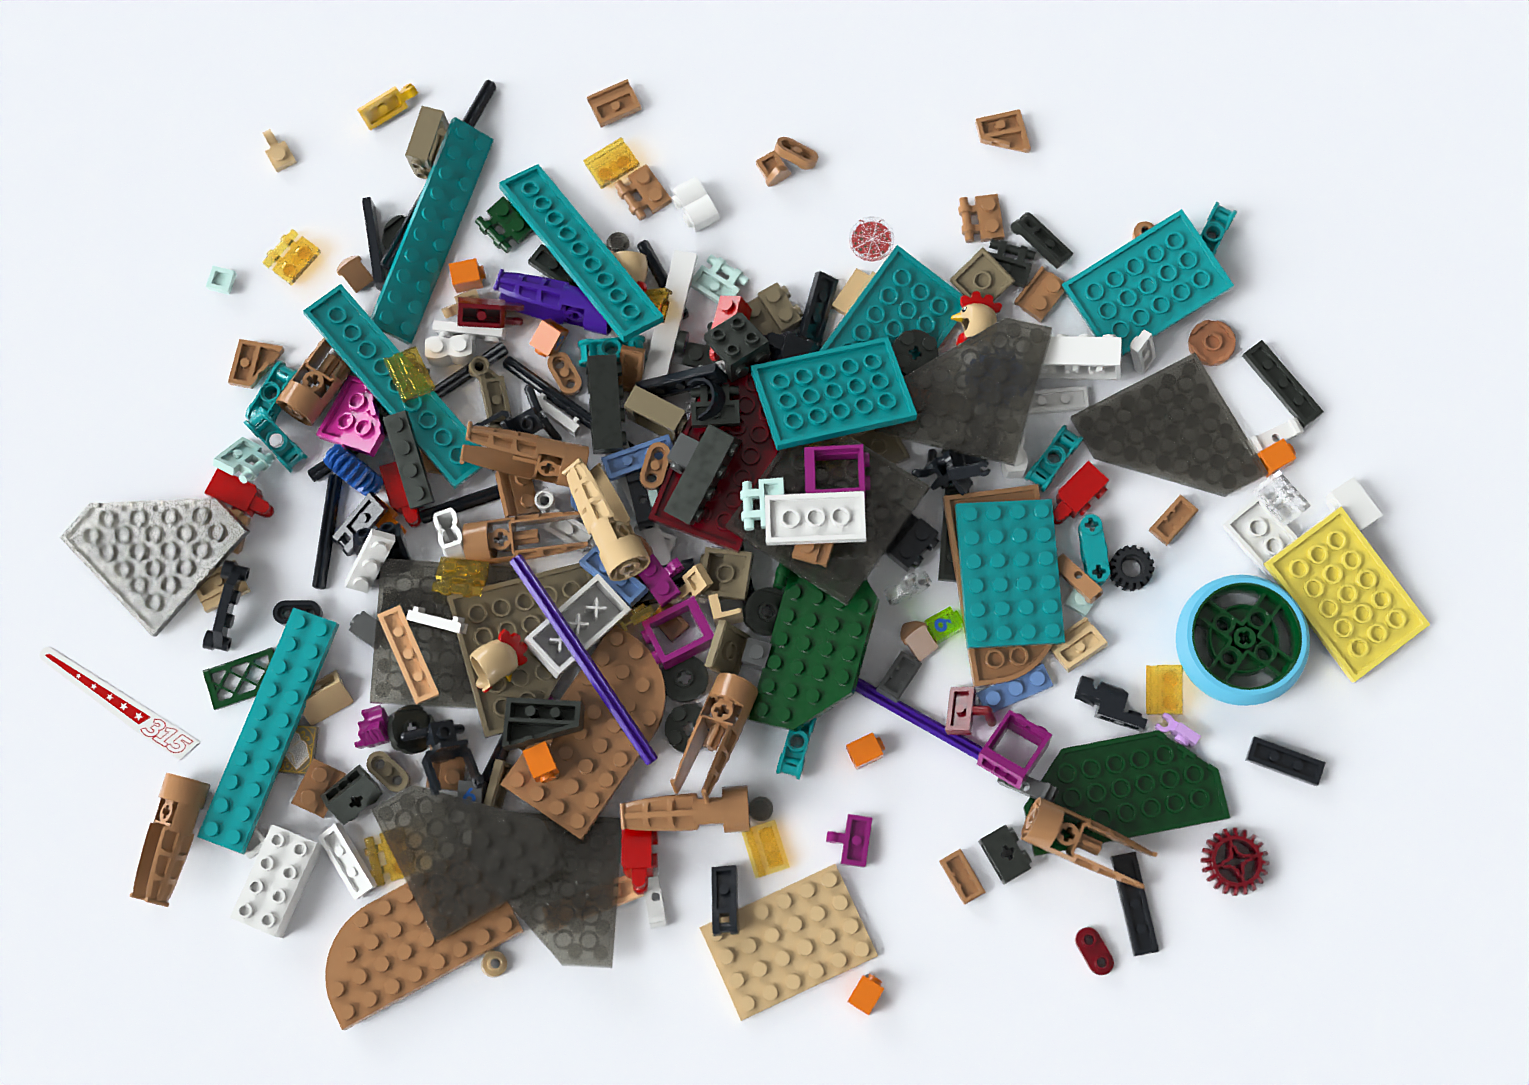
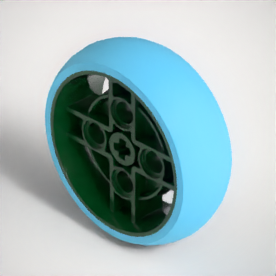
[1176,575,1310,706]

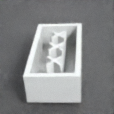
[1023,333,1122,380]
[524,574,631,679]
[229,824,323,938]

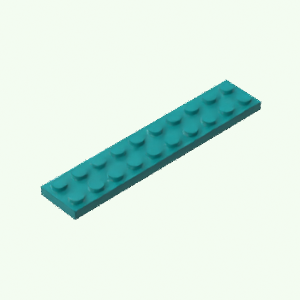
[370,117,494,345]
[499,164,664,343]
[303,284,483,489]
[197,608,339,854]

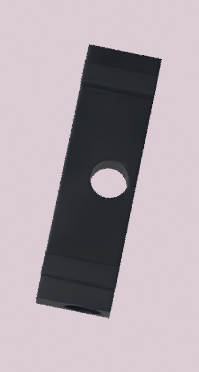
[626,471,655,531]

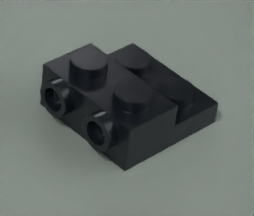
[872,505,940,572]
[353,522,414,580]

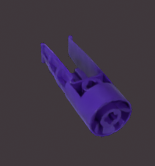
[493,269,612,336]

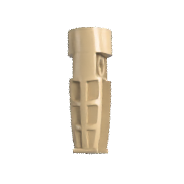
[562,458,651,581]

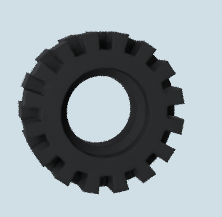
[1109,545,1155,592]

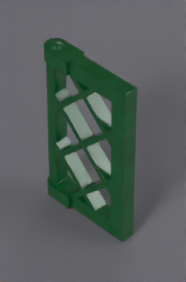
[202,647,275,711]

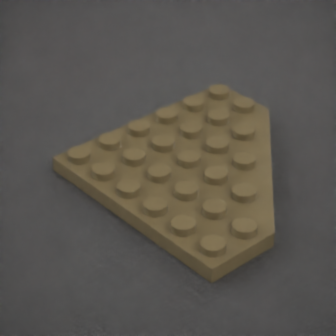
[447,563,593,738]

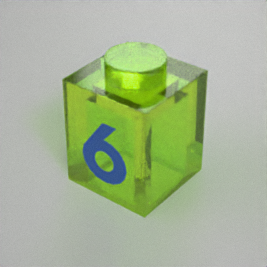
[924,606,963,645]

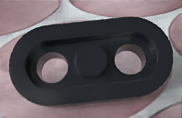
[273,600,323,626]

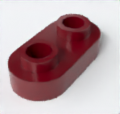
[1074,927,1114,976]

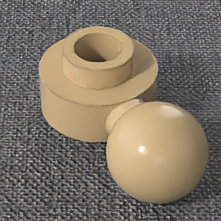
[481,949,507,978]

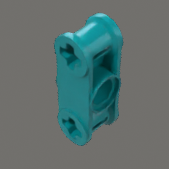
[1200,201,1237,256]
[578,335,647,368]
[245,361,298,422]
[243,407,308,473]
[1024,424,1084,493]
[1078,514,1110,586]
[776,718,817,780]

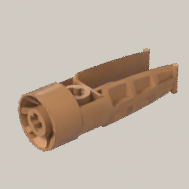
[276,338,352,426]
[460,421,589,488]
[462,511,592,567]
[670,673,759,804]
[129,773,211,907]
[620,785,750,833]
[1021,797,1158,889]

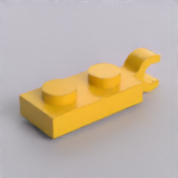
[357,83,418,131]

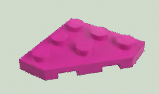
[315,375,385,457]

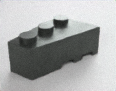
[502,697,585,751]

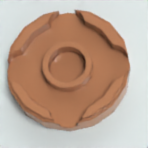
[1188,320,1236,366]

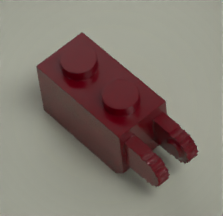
[457,297,524,328]

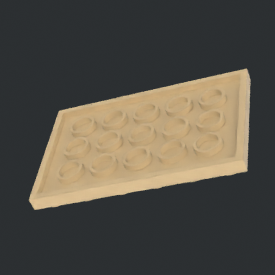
[699,864,878,1021]

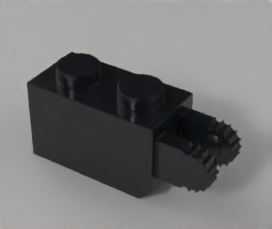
[763,331,821,361]

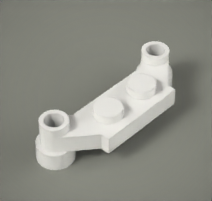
[534,490,597,554]

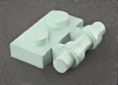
[691,254,750,304]
[213,436,275,483]
[740,478,785,531]

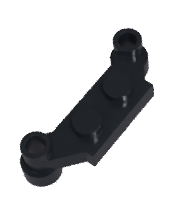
[202,560,250,652]

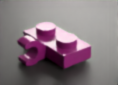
[638,554,685,607]
[826,814,872,868]

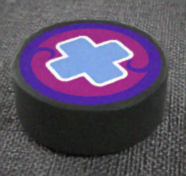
[675,330,689,355]

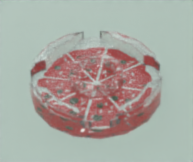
[849,216,895,262]

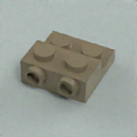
[747,282,803,335]
[700,547,754,601]

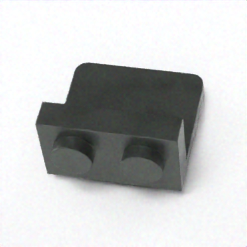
[704,313,770,382]

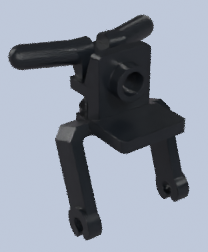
[474,385,562,472]
[911,445,1002,496]
[400,720,484,796]

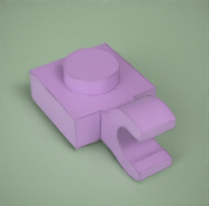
[1155,713,1201,748]

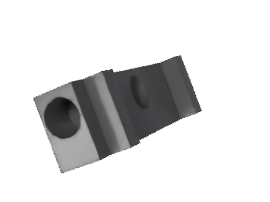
[997,776,1059,802]

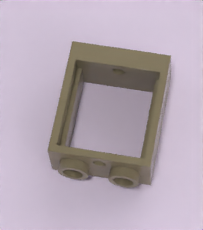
[405,105,449,179]
[624,385,688,443]

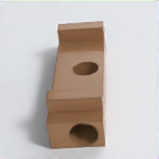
[1057,553,1104,604]

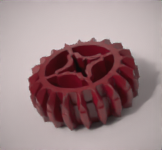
[1200,827,1270,896]

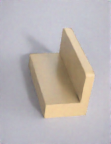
[832,268,876,316]
[708,594,744,627]
[303,670,354,726]

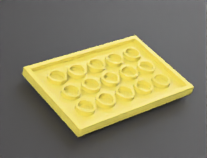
[1263,506,1430,682]

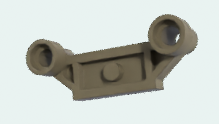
[469,356,512,429]

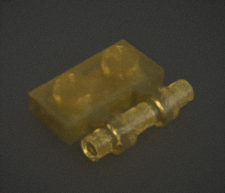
[261,229,321,286]
[432,557,489,598]
[364,826,417,887]

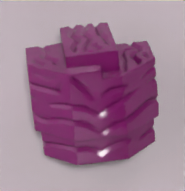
[354,705,391,749]

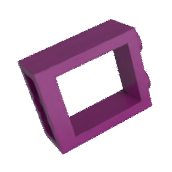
[804,444,871,499]
[641,596,714,670]
[977,710,1053,790]

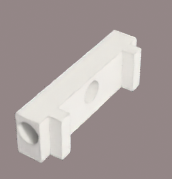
[536,393,581,437]
[1244,417,1304,457]
[406,606,468,634]
[644,868,668,929]

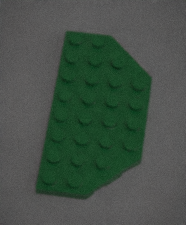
[748,542,880,732]
[1023,730,1230,857]

